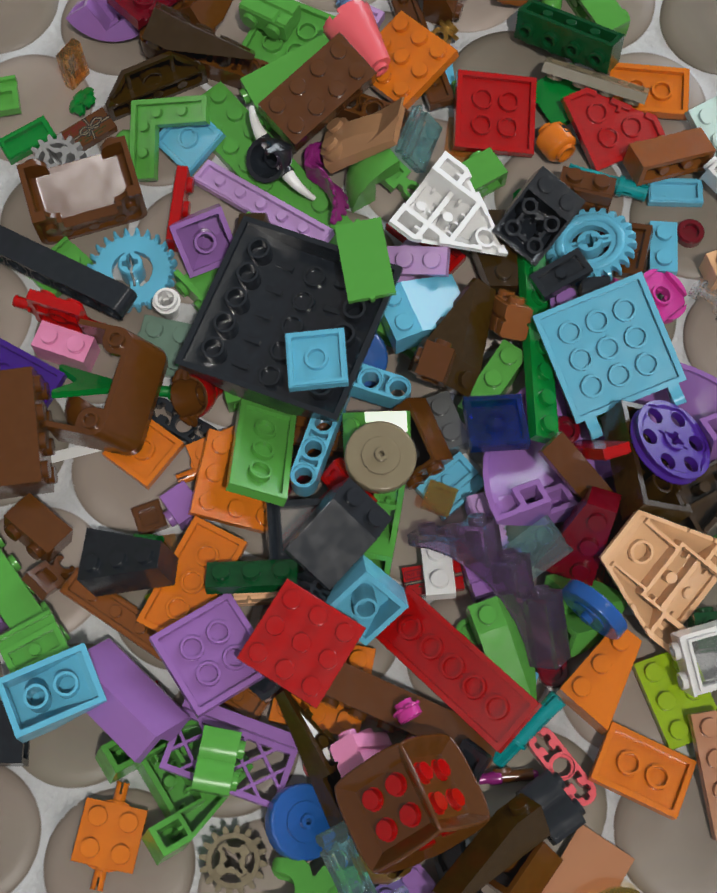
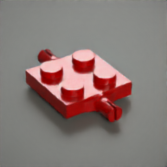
[12,289,106,334]

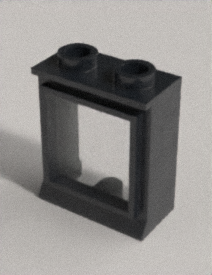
[263,498,323,560]

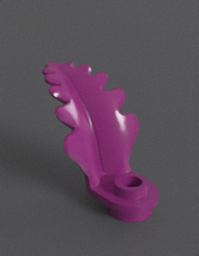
[304,142,349,225]

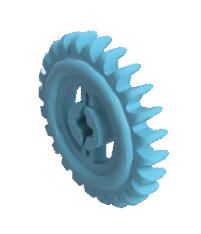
[545,207,637,286]
[87,227,178,313]

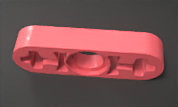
[527,727,596,807]

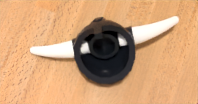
[246,105,316,201]

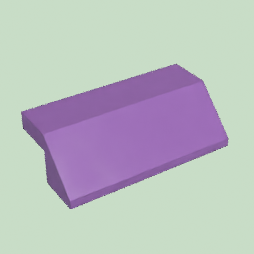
[86,638,191,763]

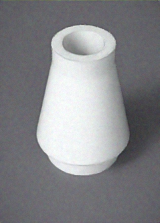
[152,288,181,320]

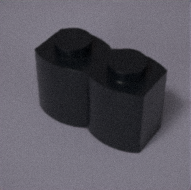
[515,769,586,846]

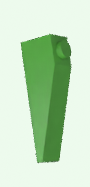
[465,591,537,700]

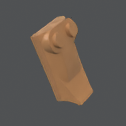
[321,97,406,174]

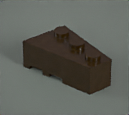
[468,210,518,296]

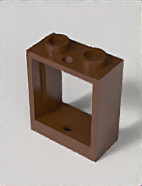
[390,398,453,490]

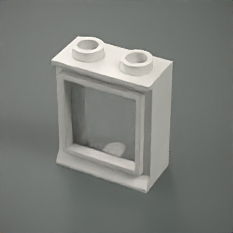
[669,620,717,698]

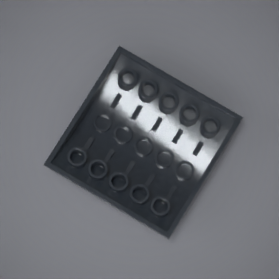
[174,215,403,422]

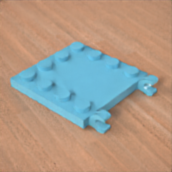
[532,271,687,440]

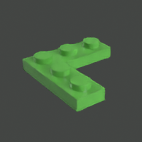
[130,95,211,182]

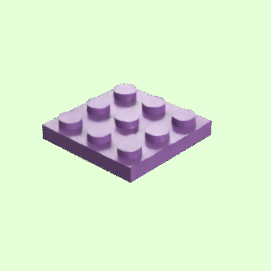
[149,594,265,719]

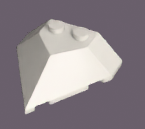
[388,151,508,257]

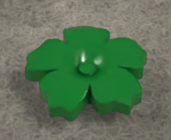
[69,87,96,116]

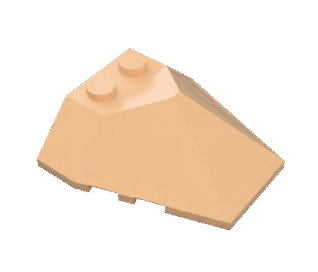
[599,510,717,654]

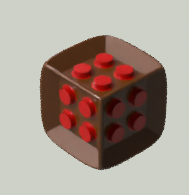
[334,733,490,874]

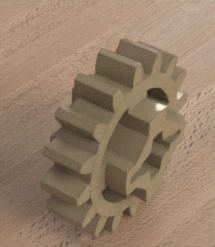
[199,825,268,893]

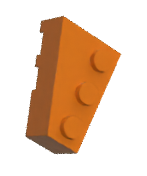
[556,629,642,735]

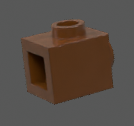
[414,338,456,388]

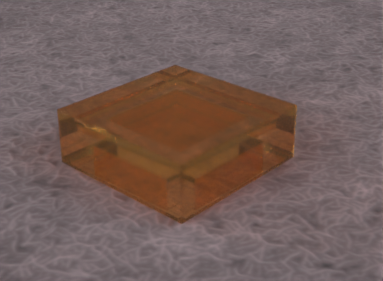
[420,479,458,518]

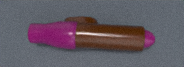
[478,767,539,785]

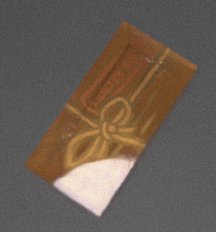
[56,38,90,90]

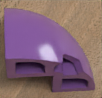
[66,0,141,42]

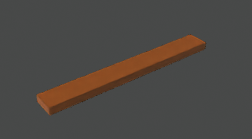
[59,567,272,720]

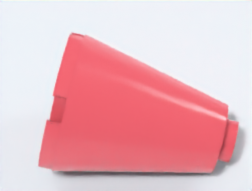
[323,0,391,77]

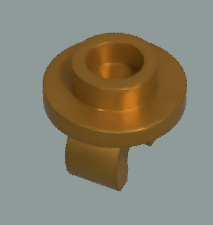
[432,19,459,45]

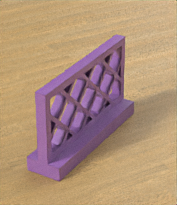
[159,699,298,808]

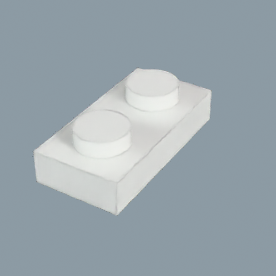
[420,540,456,601]

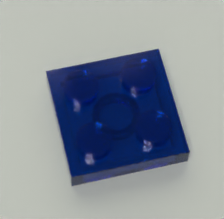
[462,394,531,453]

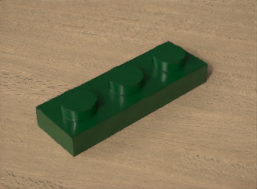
[205,559,299,594]

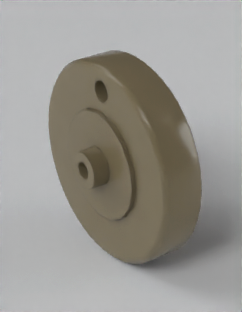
[344,421,417,494]

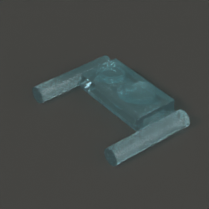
[315,820,409,893]

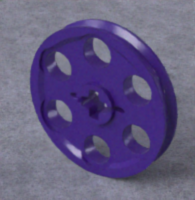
[630,400,710,485]

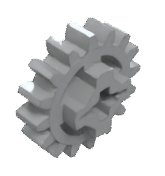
[28,133,87,168]

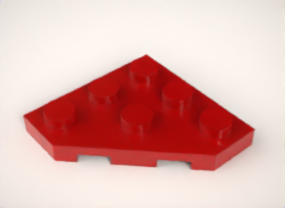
[561,87,665,171]

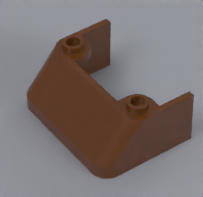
[45,319,168,456]

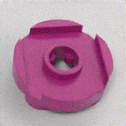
[643,269,687,324]

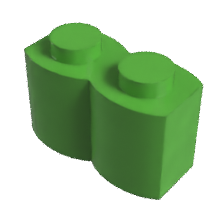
[190,725,246,798]

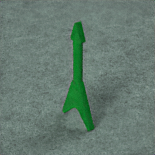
[51,364,172,400]

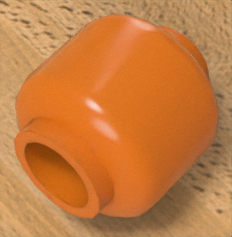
[536,122,576,163]

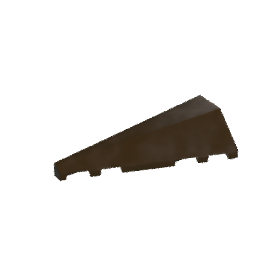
[276,690,351,845]

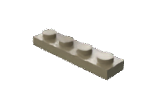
[541,56,650,106]

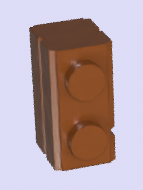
[489,289,534,341]

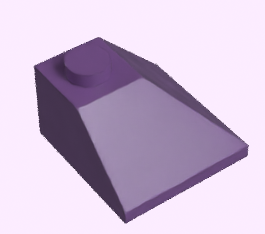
[169,203,233,278]

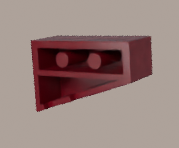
[535,486,622,586]

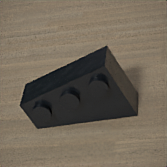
[77,528,179,597]

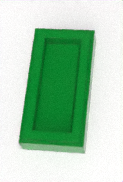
[0,115,57,165]

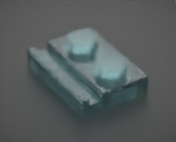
[394,105,442,173]
[498,515,573,586]

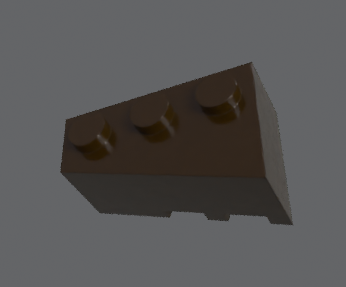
[679,463,717,534]

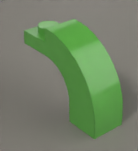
[364,484,406,576]

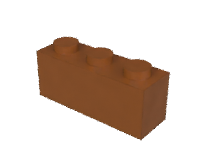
[623,127,716,186]

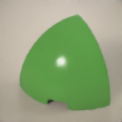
[345,148,400,213]
[543,574,627,658]

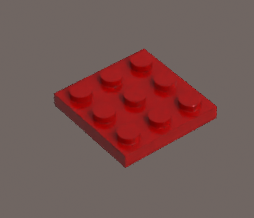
[452,69,537,158]
[237,579,366,709]

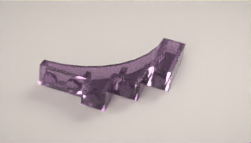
[407,512,571,670]

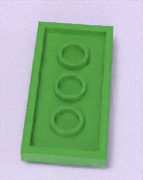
[226,399,296,507]

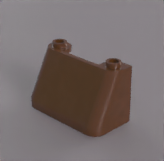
[16,135,147,244]

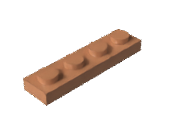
[687,709,717,841]

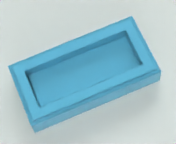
[647,178,704,207]

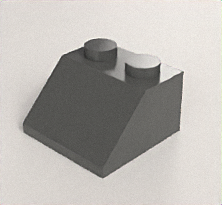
[411,390,470,470]

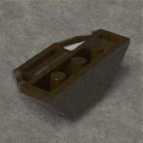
[105,50,208,122]

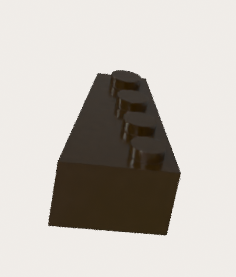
[601,400,693,524]

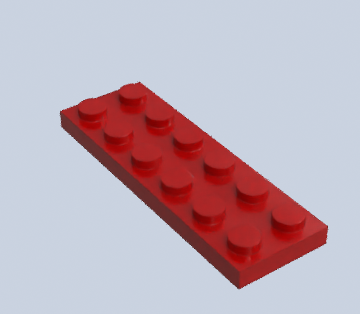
[376,586,542,753]

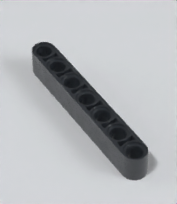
[0,225,137,320]

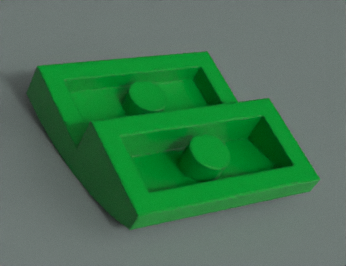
[536,62,593,126]

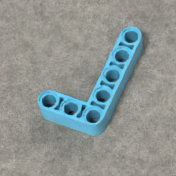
[290,364,411,497]

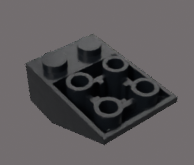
[492,166,586,267]

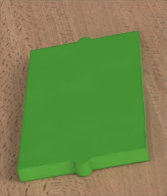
[334,217,396,304]

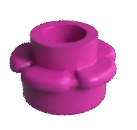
[393,697,423,725]

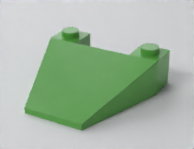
[95,720,253,866]

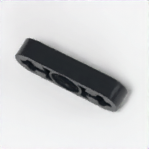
[152,398,218,444]

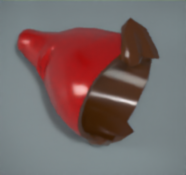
[170,368,224,427]

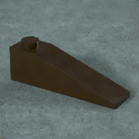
[408,277,496,398]

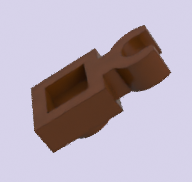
[22,555,75,601]

